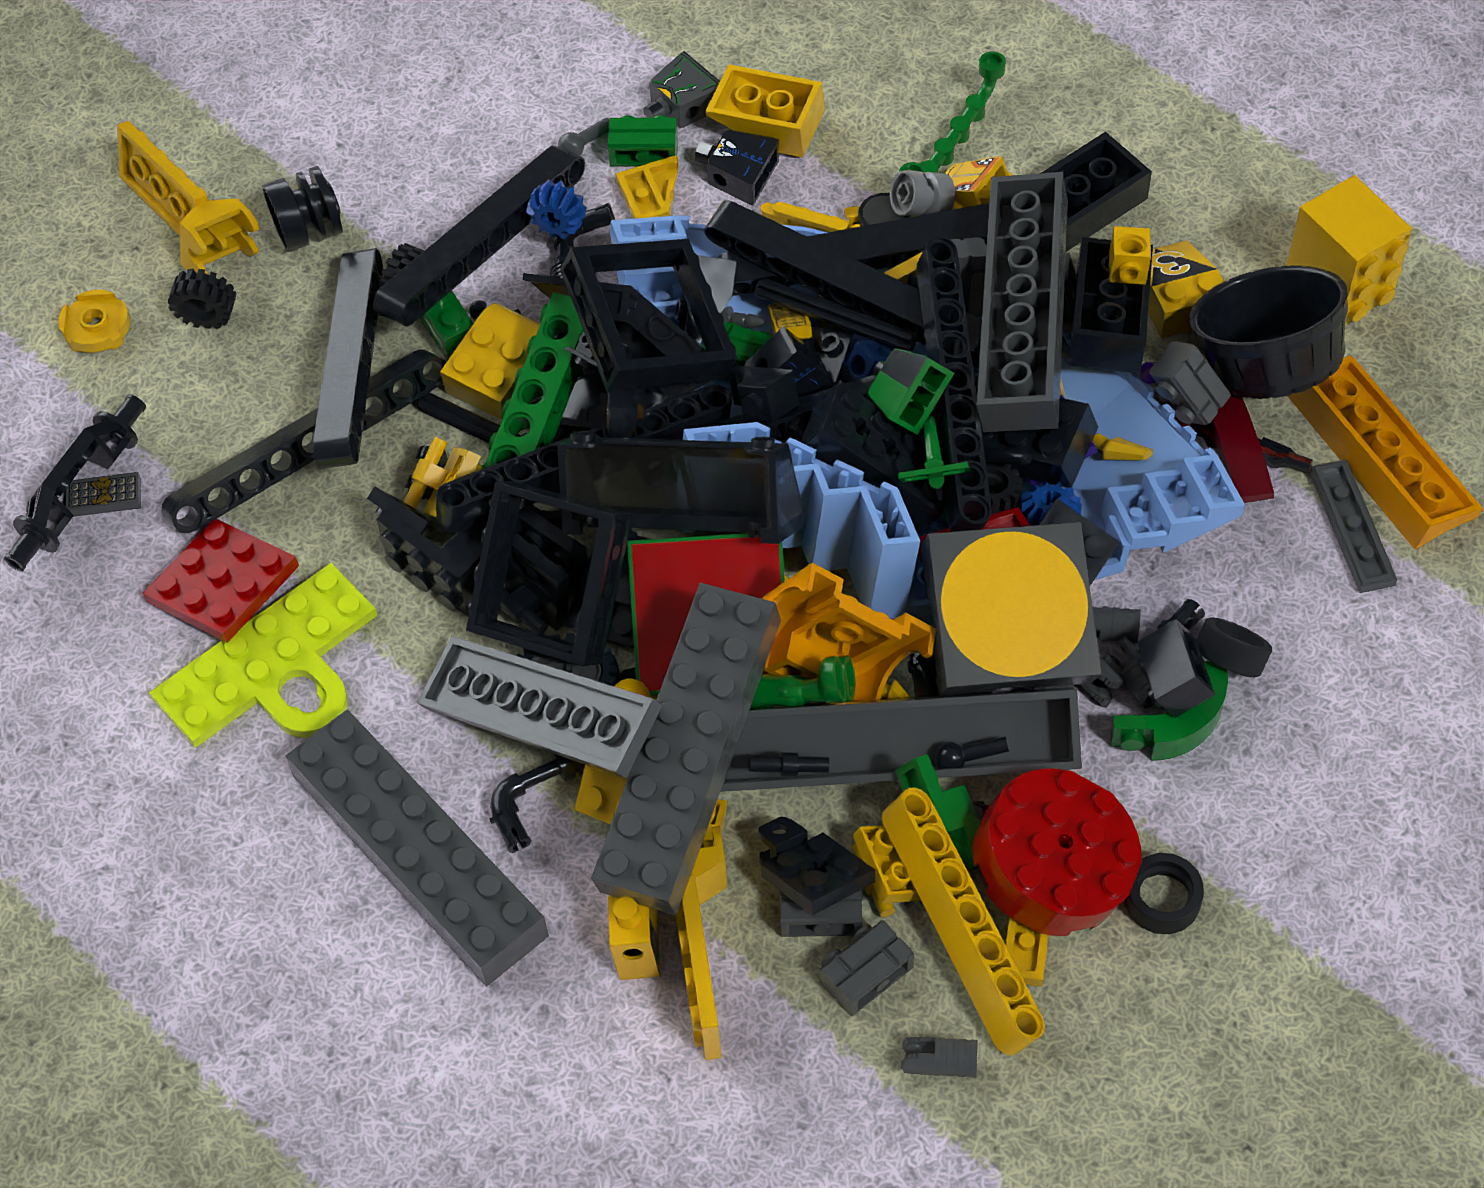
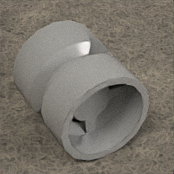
[890,170,955,217]

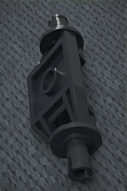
[4,394,146,572]

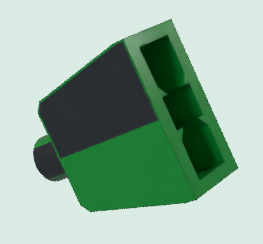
[868,348,954,435]

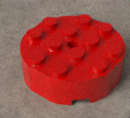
[972,768,1142,936]

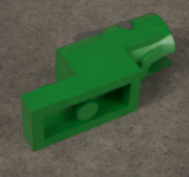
[895,754,984,872]

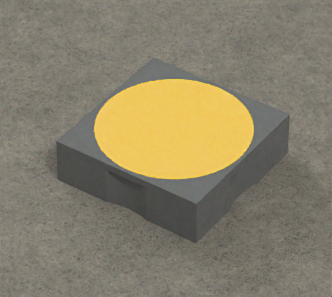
[921,522,1101,696]

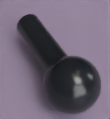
[935,736,1010,768]

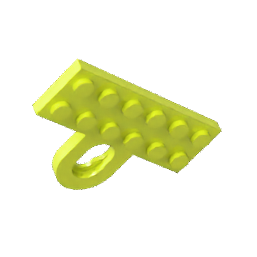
[149,563,377,748]

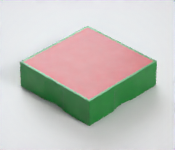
[627,533,785,695]

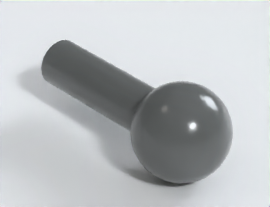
[558,118,610,156]

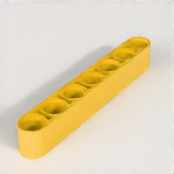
[882,788,1045,1056]

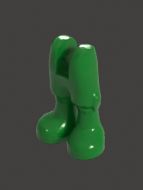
[750,655,856,708]

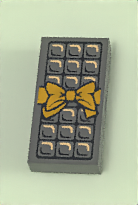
[66,472,141,517]

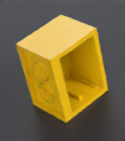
[1287,175,1412,324]

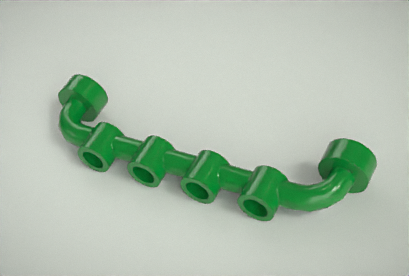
[899,51,1006,173]

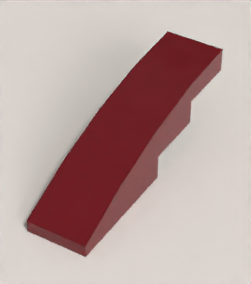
[1210,393,1274,503]

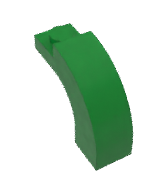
[1110,661,1228,761]

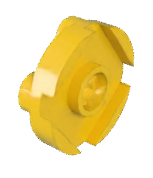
[58,290,131,353]

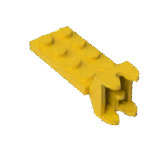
[117,120,260,274]
[675,826,728,1060]

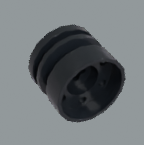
[262,166,343,252]

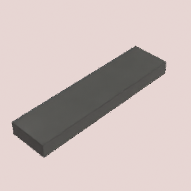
[1310,460,1398,593]

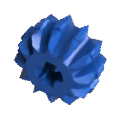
[526,180,587,240]
[1019,480,1082,526]

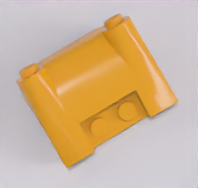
[761,562,936,703]

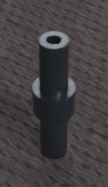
[749,752,829,776]

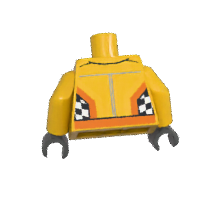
[945,156,1013,210]

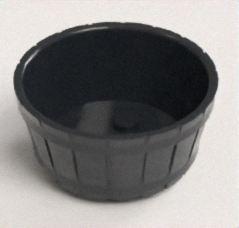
[1189,265,1348,399]

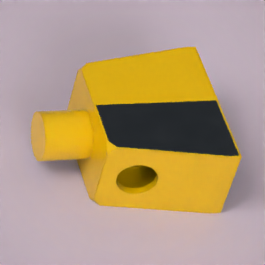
[608,895,660,980]

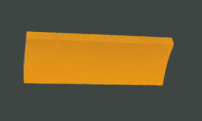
[1287,355,1484,550]

